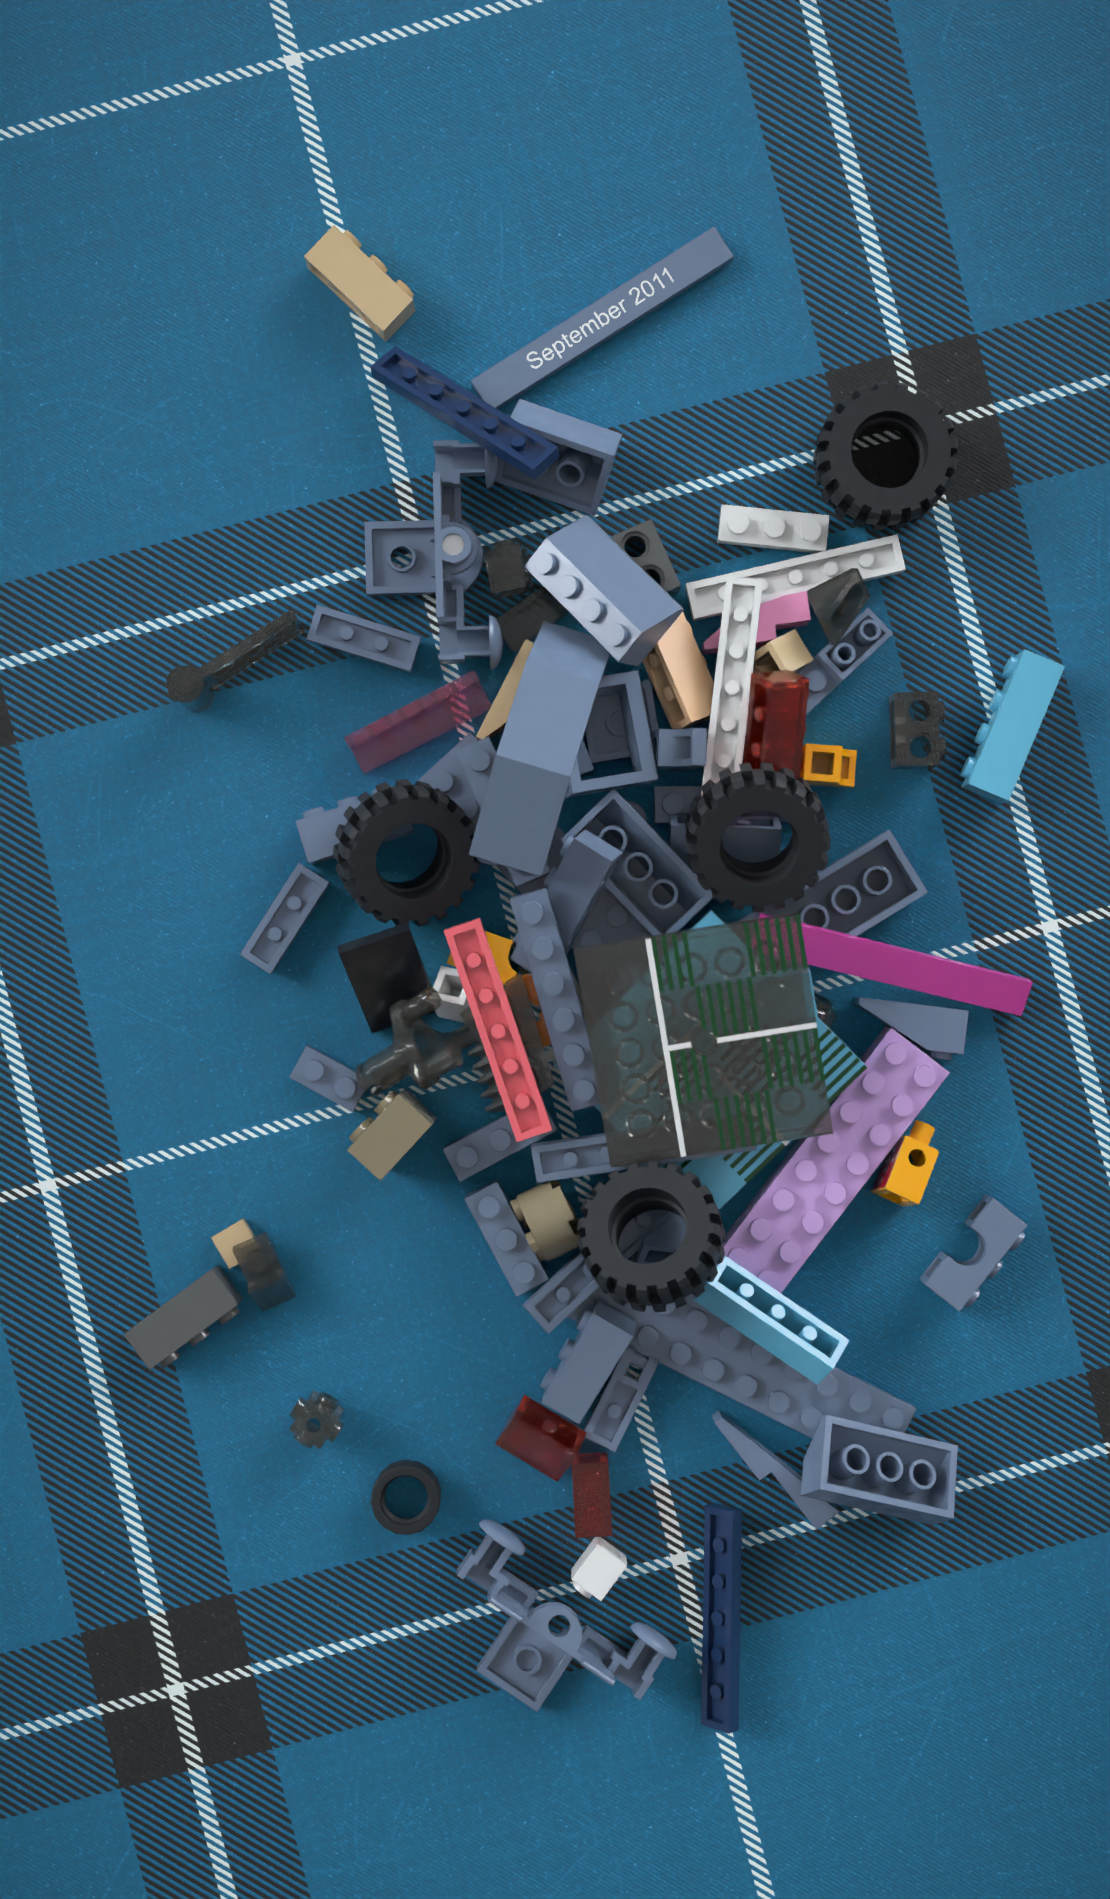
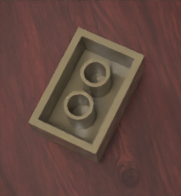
[347,1089,438,1181]

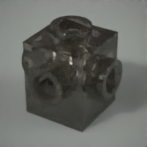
[289,1390,344,1449]

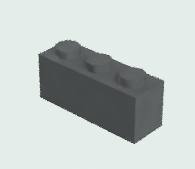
[124,1264,243,1370]

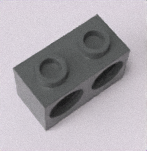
[611,519,681,596]

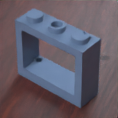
[565,671,658,798]

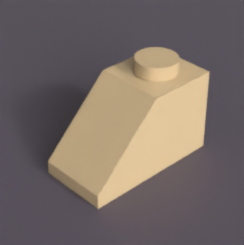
[749,629,814,701]

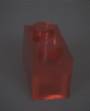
[495,1395,587,1482]
[571,1452,612,1538]

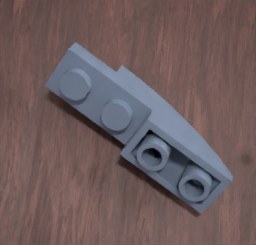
[760,607,893,735]

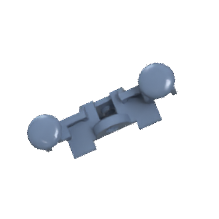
[457,1519,677,1712]

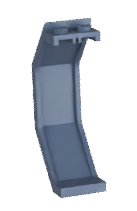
[469,621,610,877]

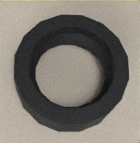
[371,1460,441,1535]

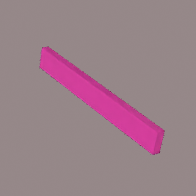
[751,913,1033,1016]

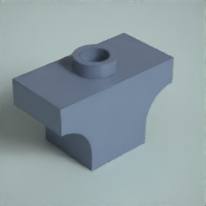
[650,728,707,772]

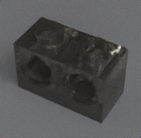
[889,692,946,769]

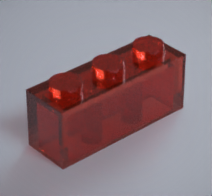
[743,670,810,780]

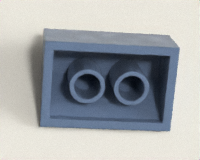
[495,399,622,516]

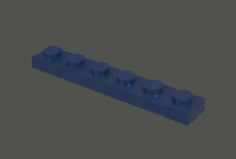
[370,346,559,480]
[701,1503,742,1734]

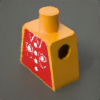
[870,1120,939,1207]

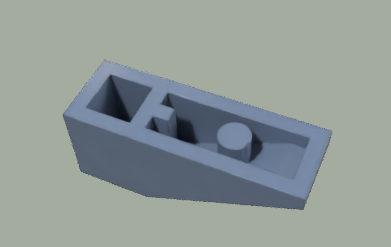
[854,997,969,1060]

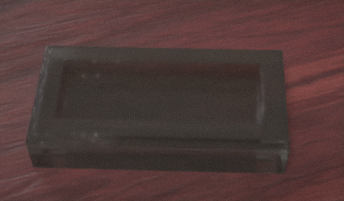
[496,586,570,654]

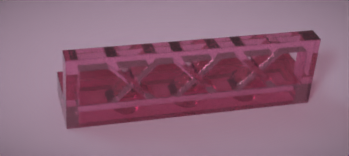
[344,670,491,774]

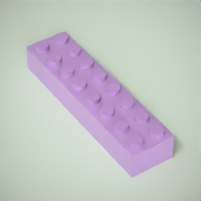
[716,1027,950,1293]

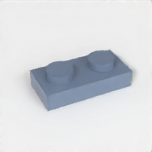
[289,1045,371,1112]

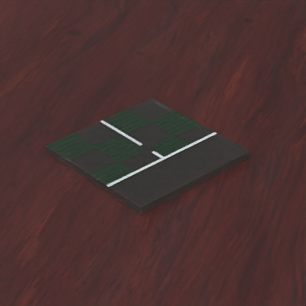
[574,912,833,1168]

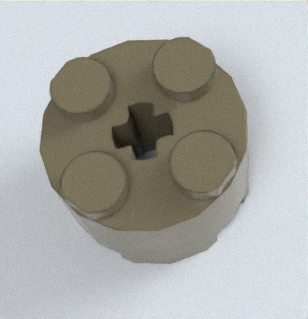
[511,1180,581,1262]

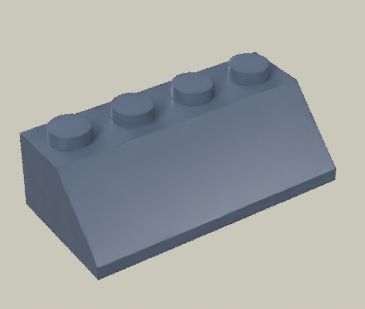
[524,515,684,666]
[561,788,712,945]
[800,1415,958,1525]

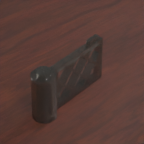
[166,609,306,712]

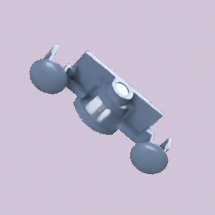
[364,440,503,670]

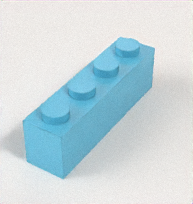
[960,649,1065,804]
[694,1255,849,1385]

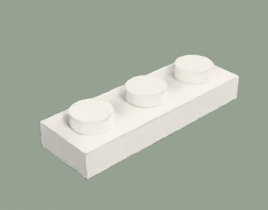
[717,504,830,553]

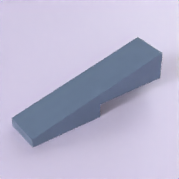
[712,1410,839,1530]

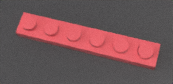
[444,918,552,1142]

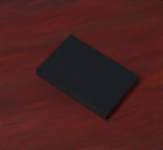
[337,922,436,1033]

